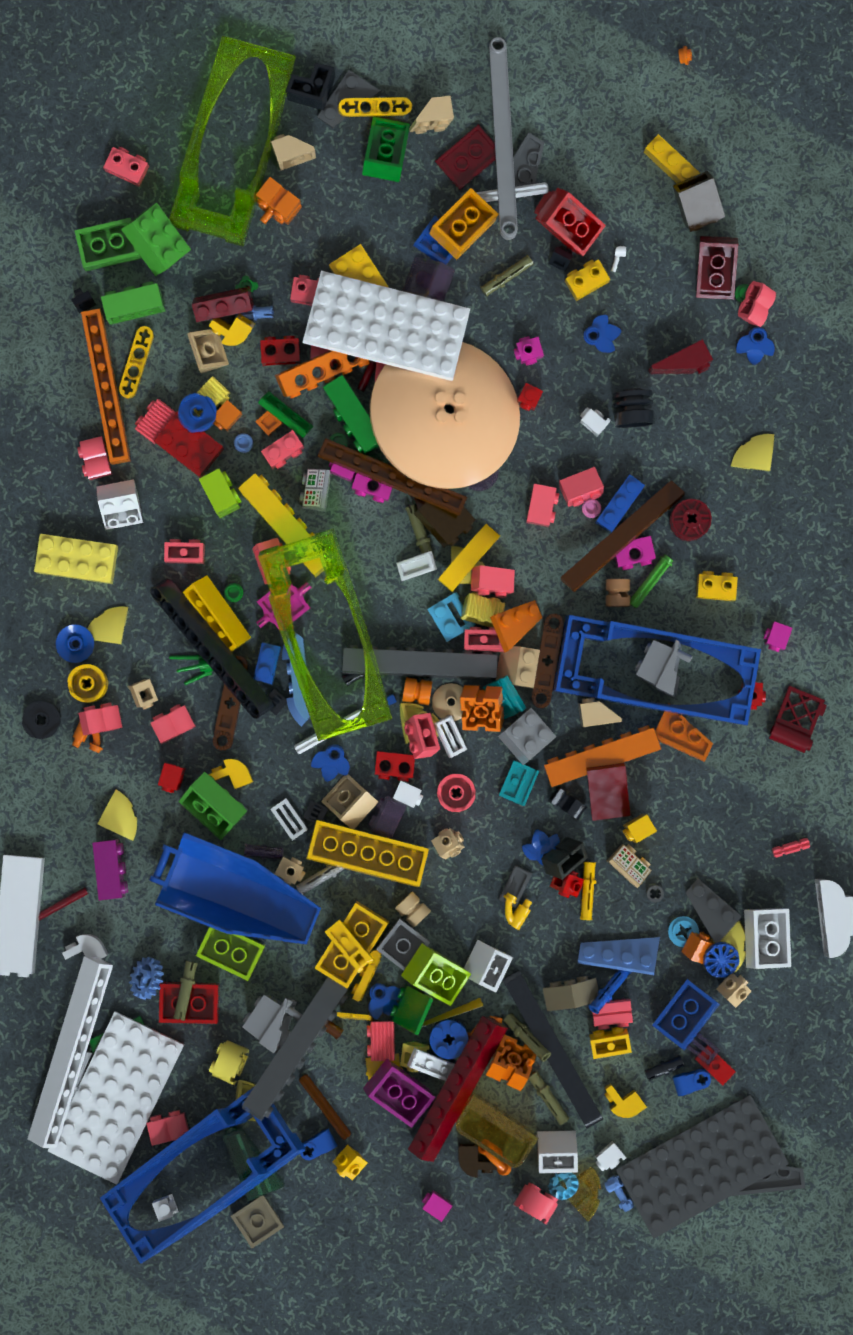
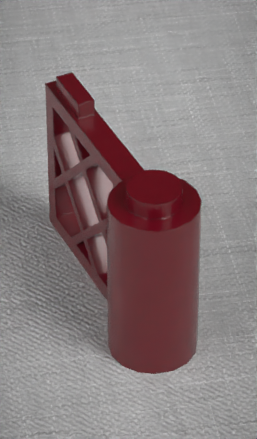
[768,686,827,753]

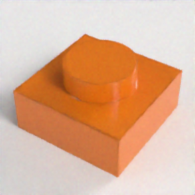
[255,411,283,437]

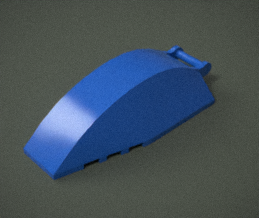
[149,832,321,944]

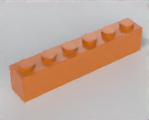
[544,725,661,787]

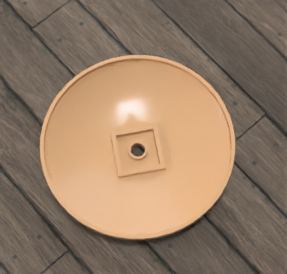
[370,342,520,489]

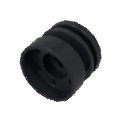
[612,388,655,428]

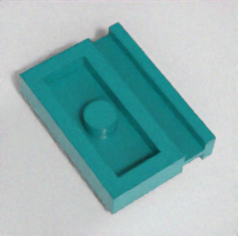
[483,675,526,719]
[499,760,539,806]

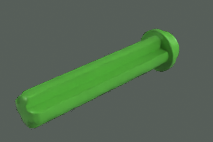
[630,554,673,608]

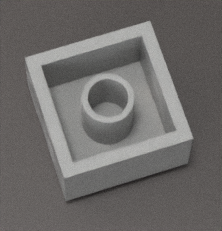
[498,708,556,765]
[376,918,431,971]

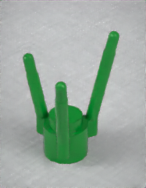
[169,655,213,685]

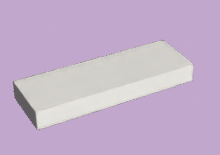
[407,1048,455,1081]

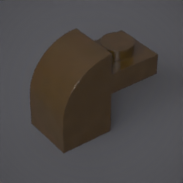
[458,1144,497,1178]

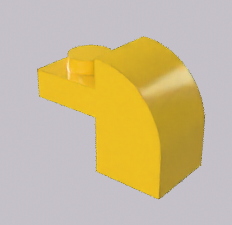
[209,313,256,346]
[209,759,253,789]
[604,1083,647,1118]

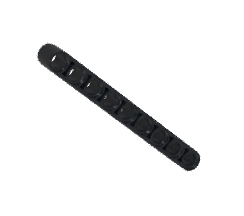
[150,578,273,719]
[502,970,603,1129]

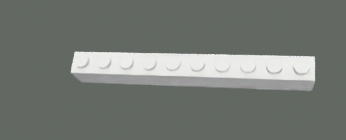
[28,956,113,1148]

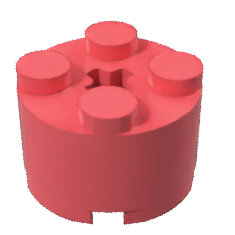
[437,774,476,812]
[513,1183,558,1225]

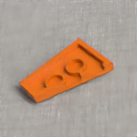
[490,600,542,653]
[655,703,713,762]

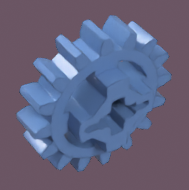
[129,957,164,1000]

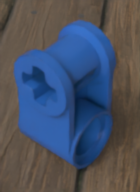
[672,1069,711,1096]
[300,1129,338,1160]

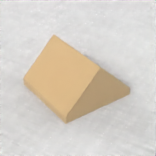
[187,329,229,373]

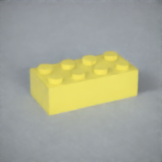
[34,534,118,584]

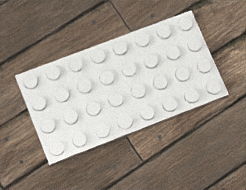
[303,271,470,381]
[48,1011,185,1185]

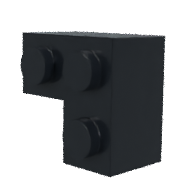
[286,62,336,111]

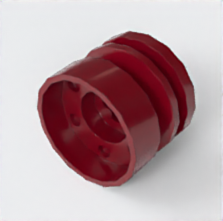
[669,499,712,542]

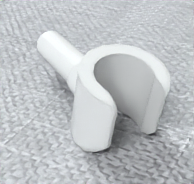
[611,246,626,272]

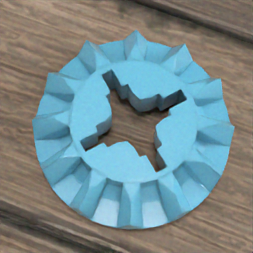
[668,916,699,947]
[548,1173,579,1200]

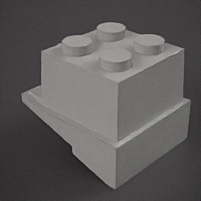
[635,640,693,699]
[243,995,302,1053]

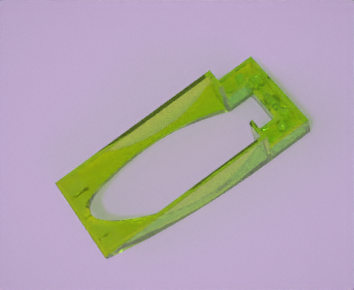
[169,36,296,247]
[258,528,392,741]

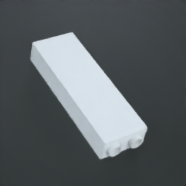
[0,855,45,977]

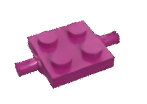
[256,578,311,632]

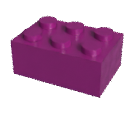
[92,839,128,901]
[363,1059,436,1128]

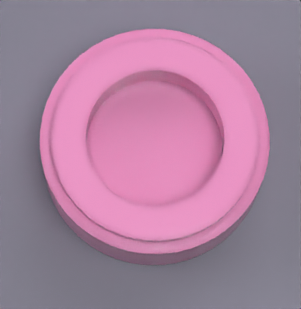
[582,499,601,518]

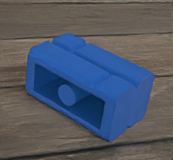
[253,643,281,685]

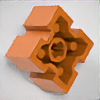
[256,177,302,225]
[460,685,504,732]
[486,1035,537,1091]

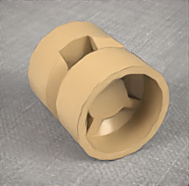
[395,891,431,928]

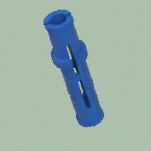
[589,970,632,1014]

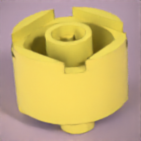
[209,1040,249,1085]

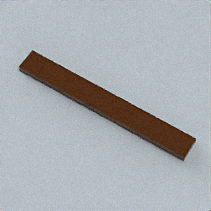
[318,438,467,516]
[561,480,685,592]

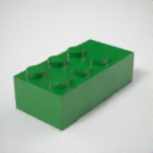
[323,375,379,455]

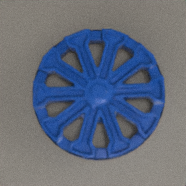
[703,942,739,978]

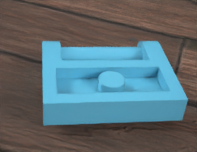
[427,592,476,642]

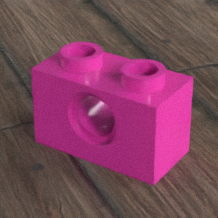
[352,473,393,503]
[615,536,656,571]

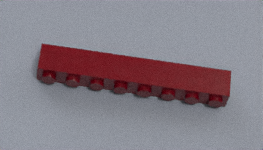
[408,1015,508,1162]

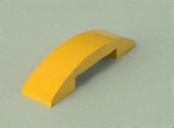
[438,524,500,592]

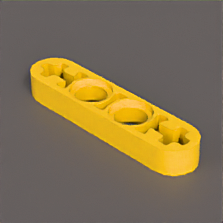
[337,97,412,117]
[119,326,154,399]

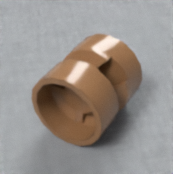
[606,579,630,607]

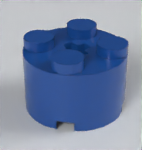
[430,1018,468,1059]

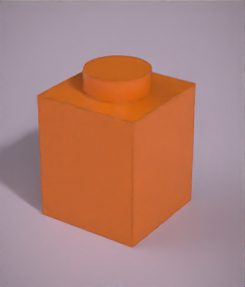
[213,400,242,431]
[681,932,714,964]

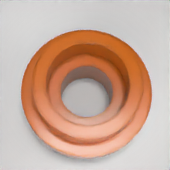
[679,46,692,65]

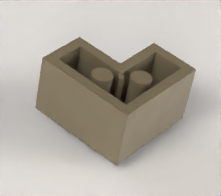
[543,976,599,1011]

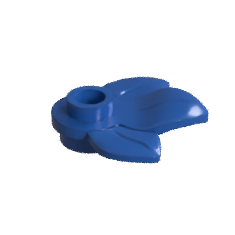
[583,315,621,353]
[736,327,775,365]
[311,744,350,782]
[522,830,560,865]
[368,983,400,1020]

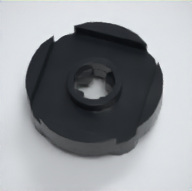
[22,701,61,739]

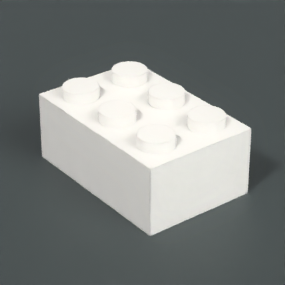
[744,908,791,969]

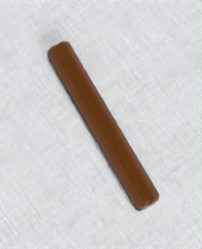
[299,1074,351,1140]

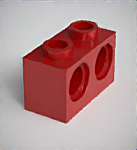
[260,336,301,366]
[375,751,415,782]
[158,763,186,793]

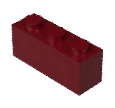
[192,286,254,322]

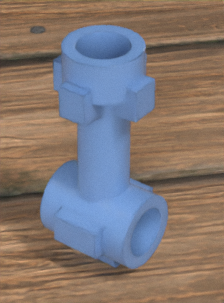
[605,1176,634,1212]

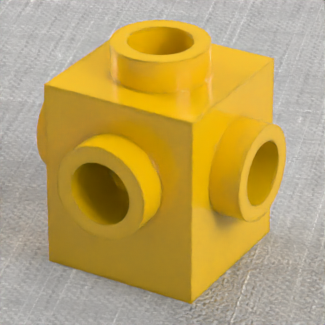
[332,1145,368,1180]

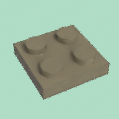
[231,1194,284,1248]

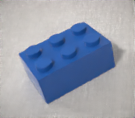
[652,979,720,1050]

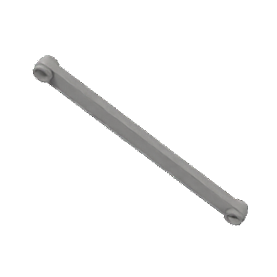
[489,37,518,240]

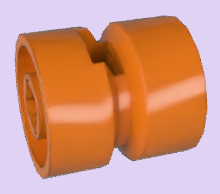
[402,677,433,706]

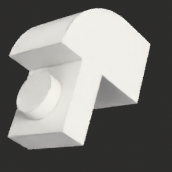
[62,934,109,960]

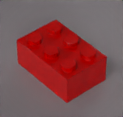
[535,188,606,256]
[154,411,224,478]
[159,982,220,1024]

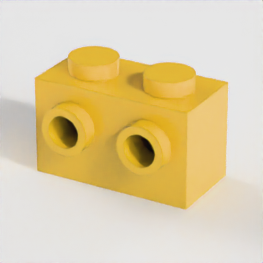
[565,260,610,301]
[696,571,738,601]
[589,1027,632,1059]

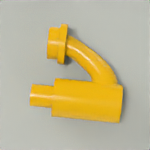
[503,892,532,930]

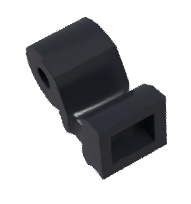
[548,787,587,820]

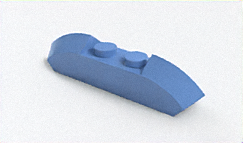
[282,629,311,727]

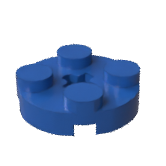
[178,393,217,433]

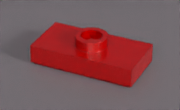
[694,1045,736,1086]

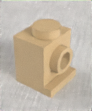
[128,679,158,710]

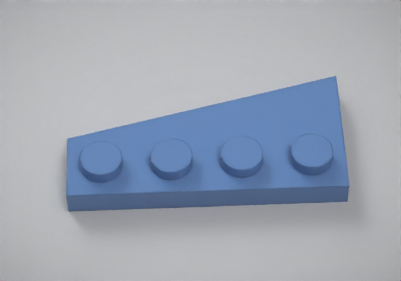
[578,937,660,975]

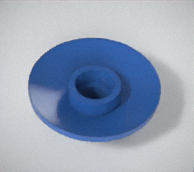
[56,624,94,663]

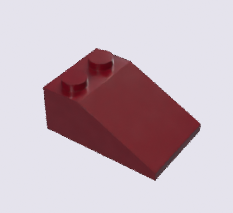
[696,236,739,300]
[649,339,713,374]

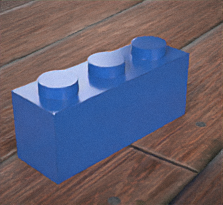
[595,474,645,533]

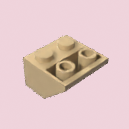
[409,96,454,134]

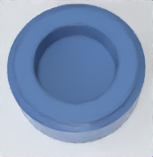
[234,433,253,453]

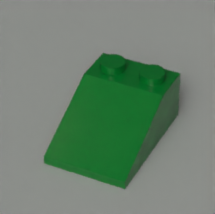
[362,116,410,182]
[390,984,433,1035]

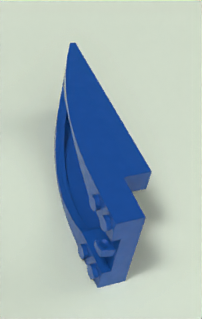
[552,615,761,725]
[100,1086,306,1264]

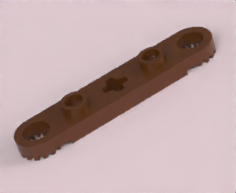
[531,614,564,708]
[213,656,249,751]

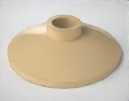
[432,683,463,721]

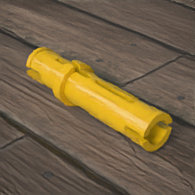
[580,862,596,920]

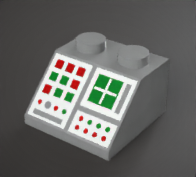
[299,469,331,512]

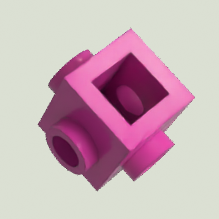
[513,336,544,366]

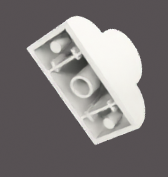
[815,879,853,958]

